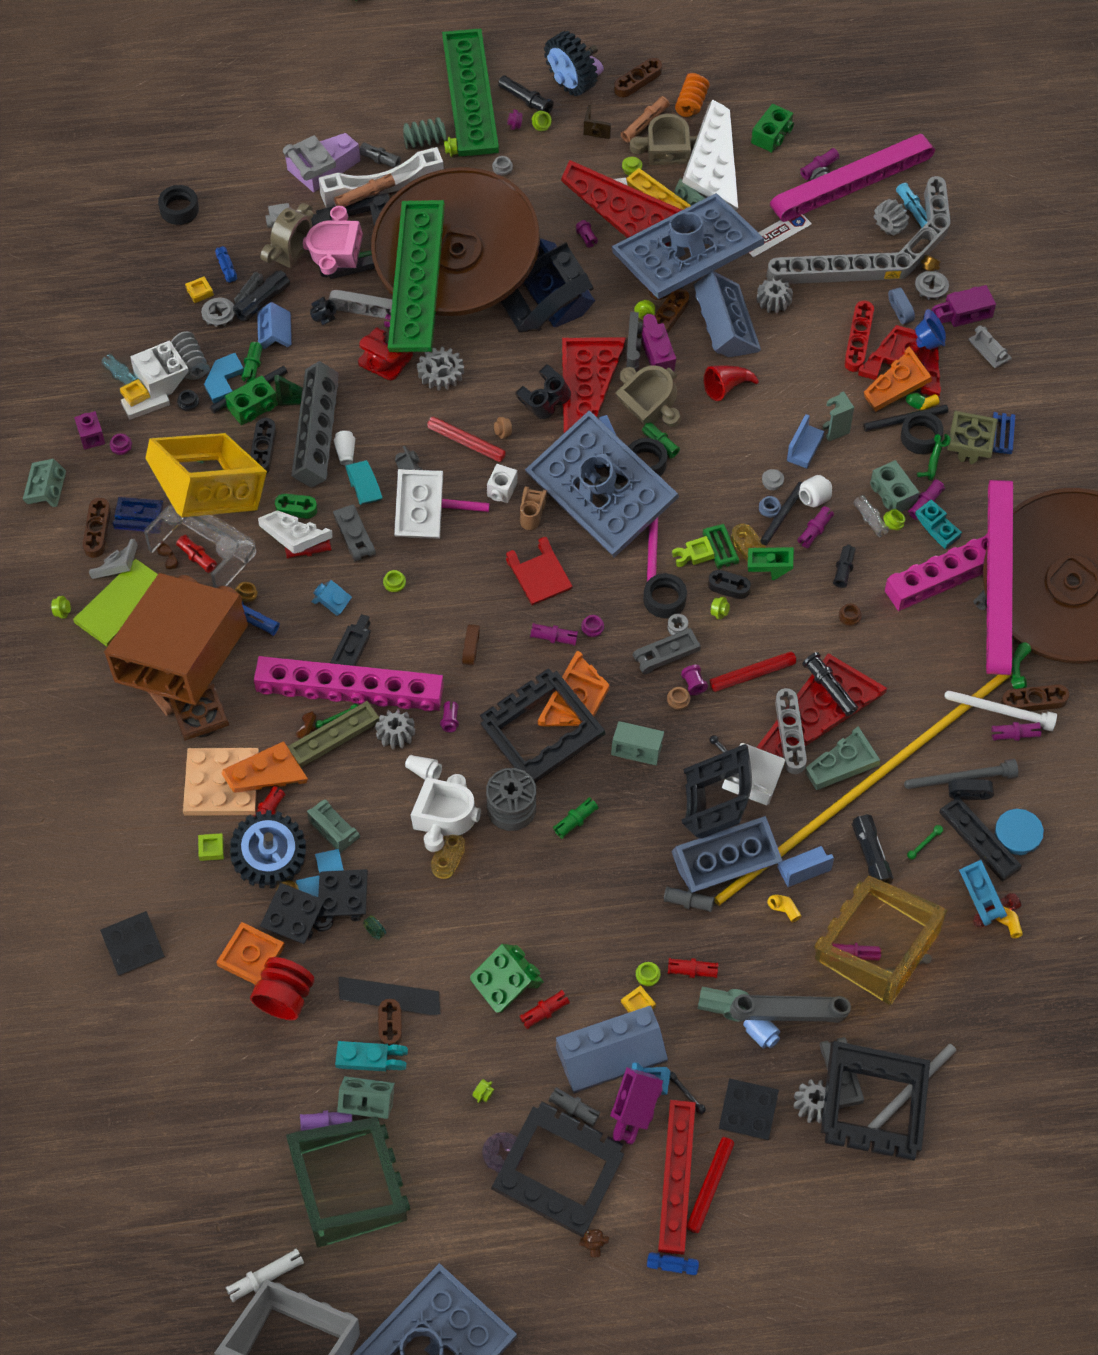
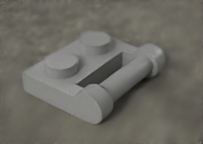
[283,135,336,181]

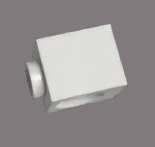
[487,464,518,503]

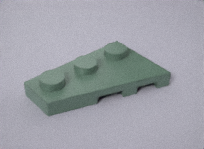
[806,727,880,790]

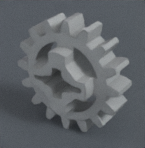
[417,347,464,390]

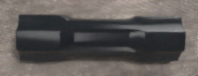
[233,270,290,321]
[852,814,894,888]

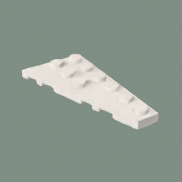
[682,100,738,211]

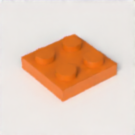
[216,922,285,984]

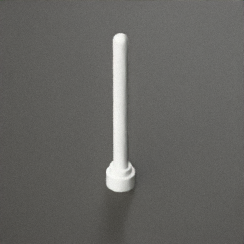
[945,691,1057,732]

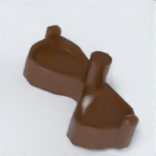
[157,541,178,569]
[296,711,317,739]

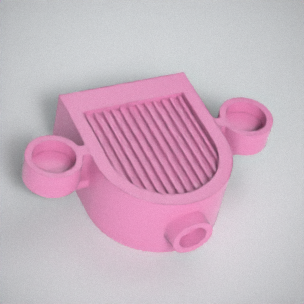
[303,206,363,275]

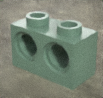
[870,460,919,512]
[337,1076,395,1119]

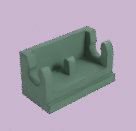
[823,391,854,441]
[611,721,664,766]
[307,799,360,853]

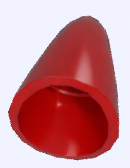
[703,365,759,401]

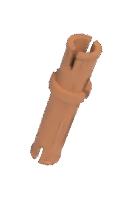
[621,96,670,143]
[334,173,396,207]

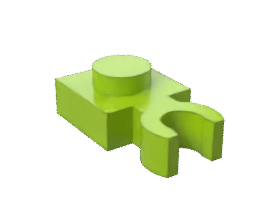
[672,536,715,567]

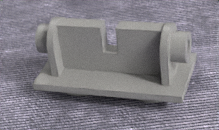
[968,325,1012,368]

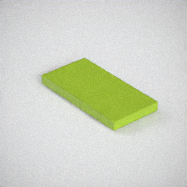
[73,559,158,647]

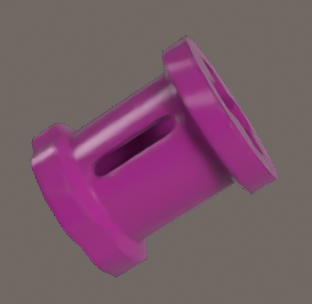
[681,665,708,695]

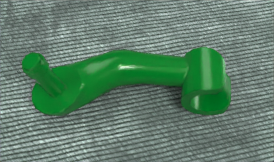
[916,434,951,481]
[1011,642,1031,689]

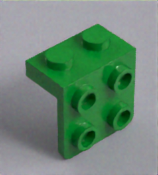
[470,944,544,1013]

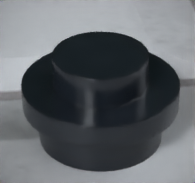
[177,390,199,411]

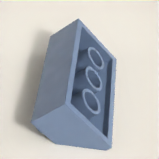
[694,271,761,357]
[671,816,783,893]
[556,1005,668,1093]

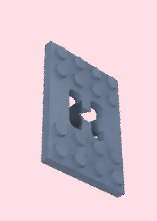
[612,193,764,299]
[525,411,679,558]
[353,1263,517,1355]

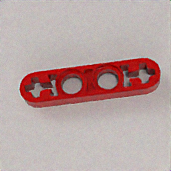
[844,301,874,372]

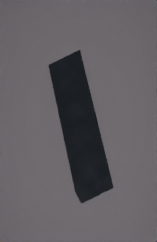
[339,977,440,1015]

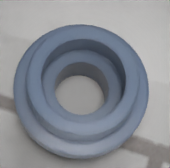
[759,496,781,518]

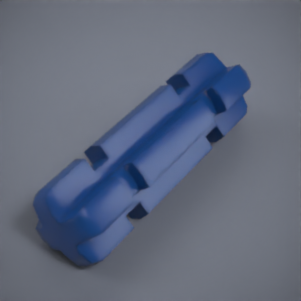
[215,246,237,283]
[647,1252,699,1275]

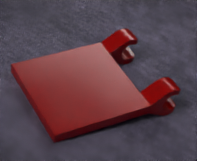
[506,537,573,605]

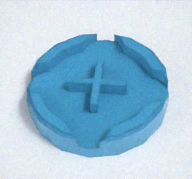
[995,809,1044,855]

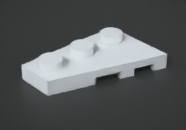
[258,510,333,554]

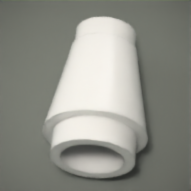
[334,431,355,465]
[405,755,442,780]

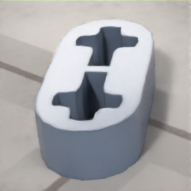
[888,287,915,324]

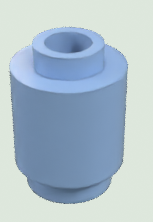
[743,1020,780,1049]

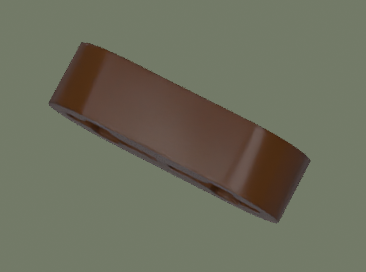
[462,624,480,665]
[378,999,402,1046]

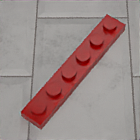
[658,1100,696,1255]

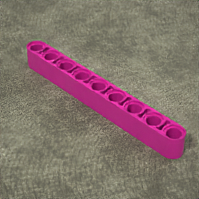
[770,134,935,222]
[986,480,1013,675]

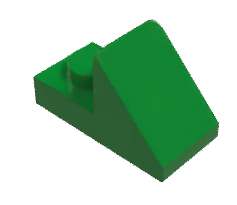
[748,547,794,580]

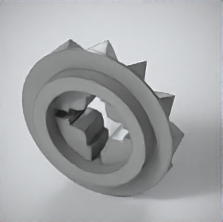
[915,271,949,300]
[201,298,236,328]

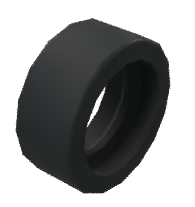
[158,185,199,225]
[900,411,944,454]
[628,438,667,476]
[643,573,687,618]

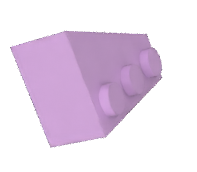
[286,133,360,193]

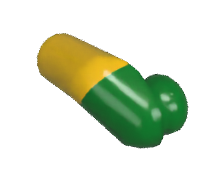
[906,393,940,410]

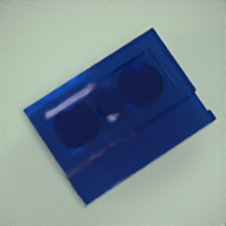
[113,497,164,532]

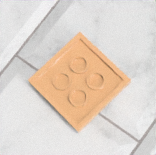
[183,748,259,816]

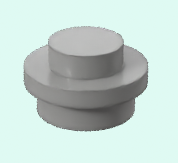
[492,156,513,175]
[762,469,784,491]

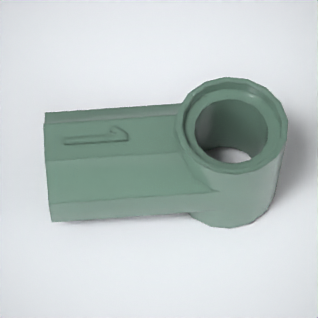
[698,987,749,1022]

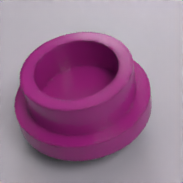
[507,109,522,130]
[110,433,132,455]
[581,615,604,637]

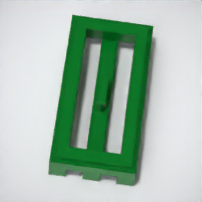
[703,524,739,569]

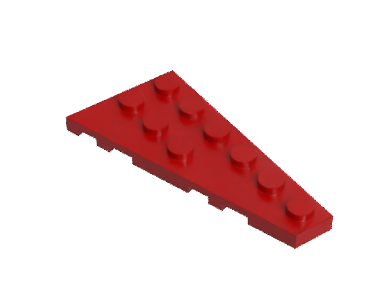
[561,160,682,247]
[562,337,626,433]
[756,653,887,758]

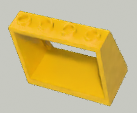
[146,433,267,517]

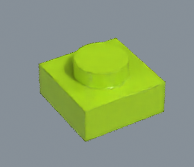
[198,833,224,861]

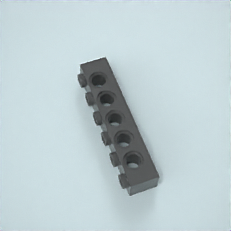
[291,361,339,488]

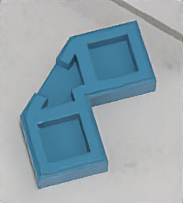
[204,353,244,404]
[296,849,344,897]

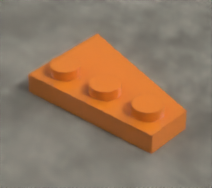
[864,346,932,412]
[221,741,308,793]

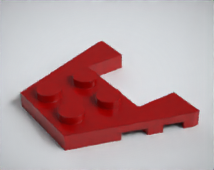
[858,325,941,397]

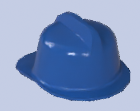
[915,309,946,350]

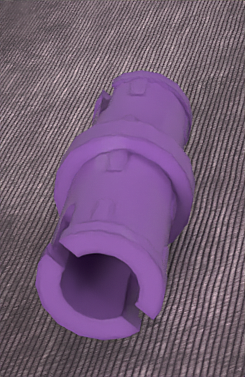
[300,1110,352,1131]

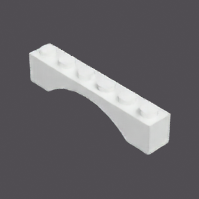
[319,147,444,208]

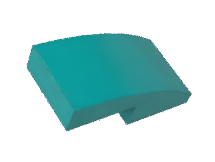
[345,460,382,505]
[915,500,962,549]

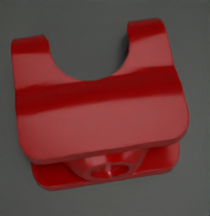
[358,327,413,380]

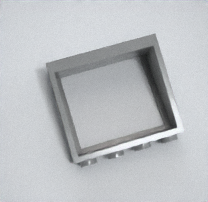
[215,1280,360,1355]

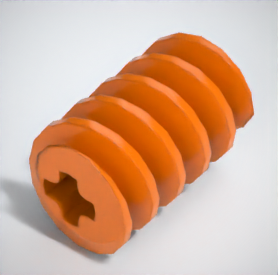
[675,73,710,117]

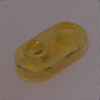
[731,524,766,561]
[431,835,465,879]

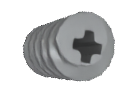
[171,331,210,380]

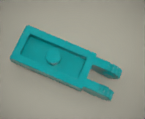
[335,1041,408,1072]

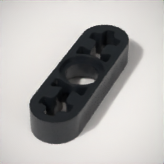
[250,418,276,474]

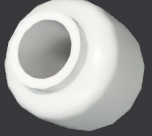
[799,475,832,507]

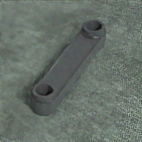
[730,994,851,1023]

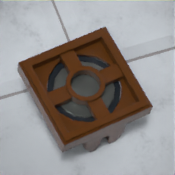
[169,684,229,741]

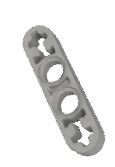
[328,290,392,318]
[775,688,807,774]

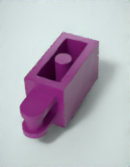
[932,285,996,327]
[641,314,676,372]
[610,1067,663,1145]

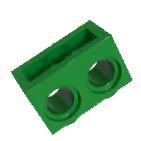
[751,103,794,153]
[225,375,278,426]

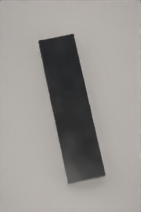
[939,796,1022,882]

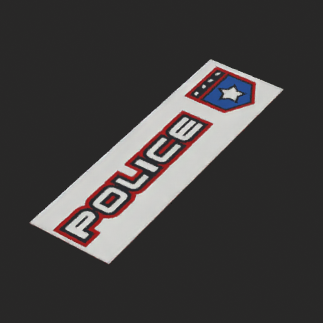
[749,214,812,257]

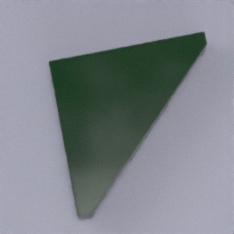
[274,375,303,406]

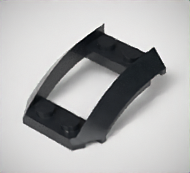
[501,242,594,332]
[681,744,752,839]

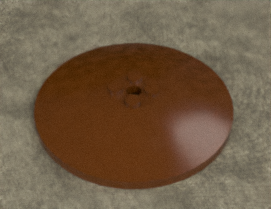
[371,167,540,316]
[983,488,1098,664]

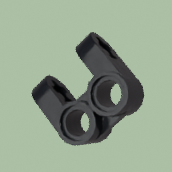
[515,364,572,419]

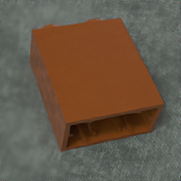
[104,573,248,705]

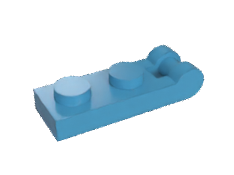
[959,860,1007,926]

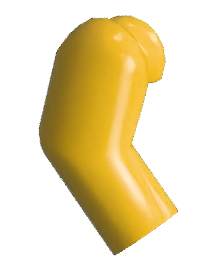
[767,895,802,923]
[996,907,1023,938]

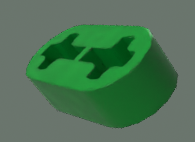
[275,494,317,519]

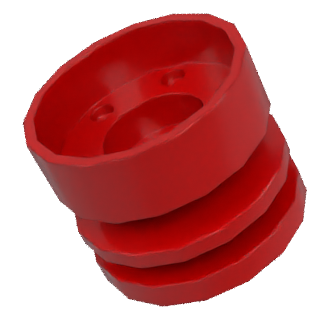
[250,957,315,1021]

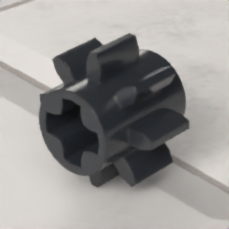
[310,297,336,325]

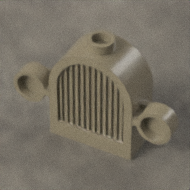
[630,113,698,165]
[260,203,313,268]
[615,366,681,427]

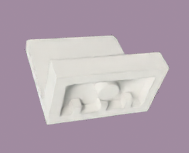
[722,743,785,805]

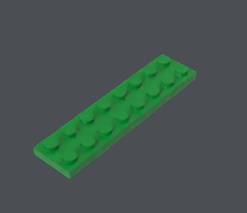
[442,28,499,157]
[388,200,445,352]

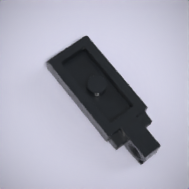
[330,614,371,666]

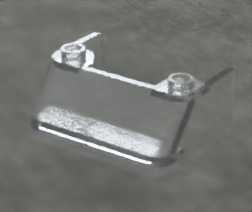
[144,505,256,588]

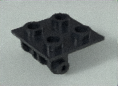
[318,869,368,921]
[260,883,325,944]
[100,911,165,976]
[719,1078,779,1140]

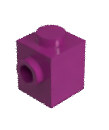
[74,411,105,450]

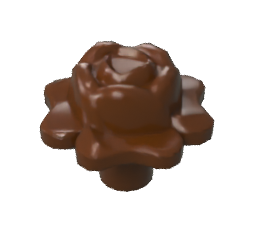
[579,1229,609,1257]

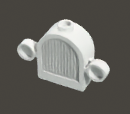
[411,774,481,852]

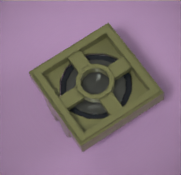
[947,411,998,464]

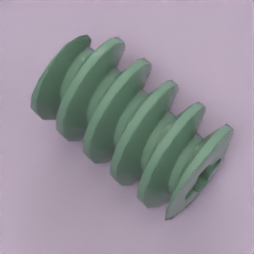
[403,117,447,149]

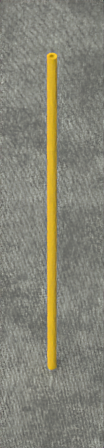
[714,673,1012,906]

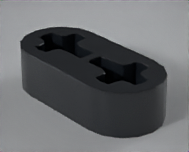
[708,570,751,599]
[948,779,994,800]

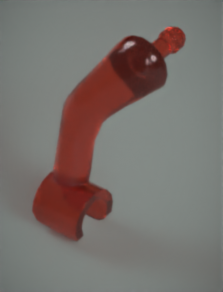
[973,893,1022,928]

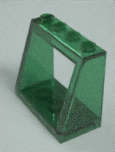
[286,1117,410,1248]

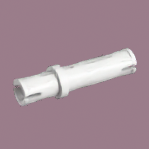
[225,1248,304,1303]

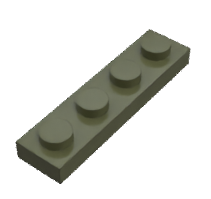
[287,701,379,768]

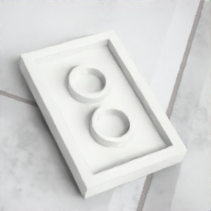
[394,469,443,539]

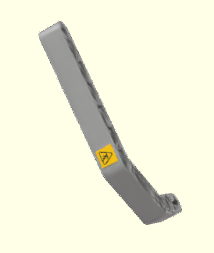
[766,176,950,284]

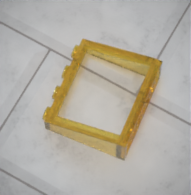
[814,875,948,1006]

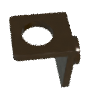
[583,105,611,139]

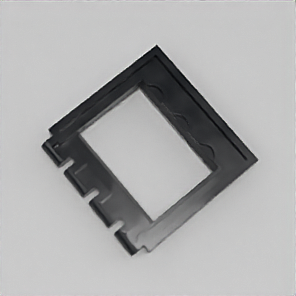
[311,193,390,279]
[480,668,606,783]
[821,1041,930,1161]
[491,1101,624,1238]

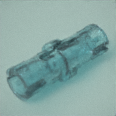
[102,354,138,385]

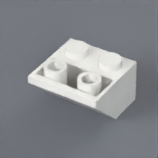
[130,340,189,400]

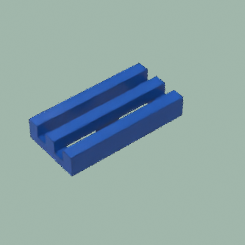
[992,412,1015,454]

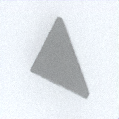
[89,539,138,579]

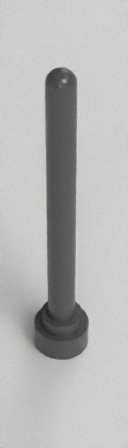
[904,759,1018,789]

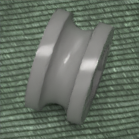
[667,614,688,635]

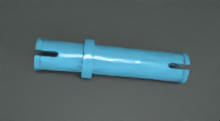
[896,183,927,228]

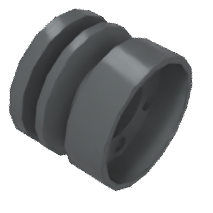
[486,768,536,831]

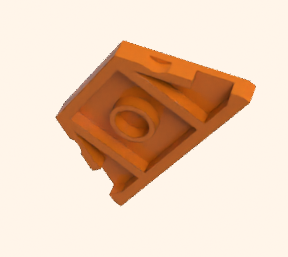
[538,651,609,726]

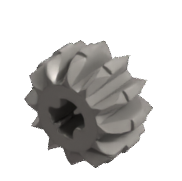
[873,199,909,236]
[757,277,793,314]
[375,709,415,750]
[794,1079,826,1124]

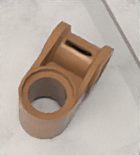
[520,486,547,530]

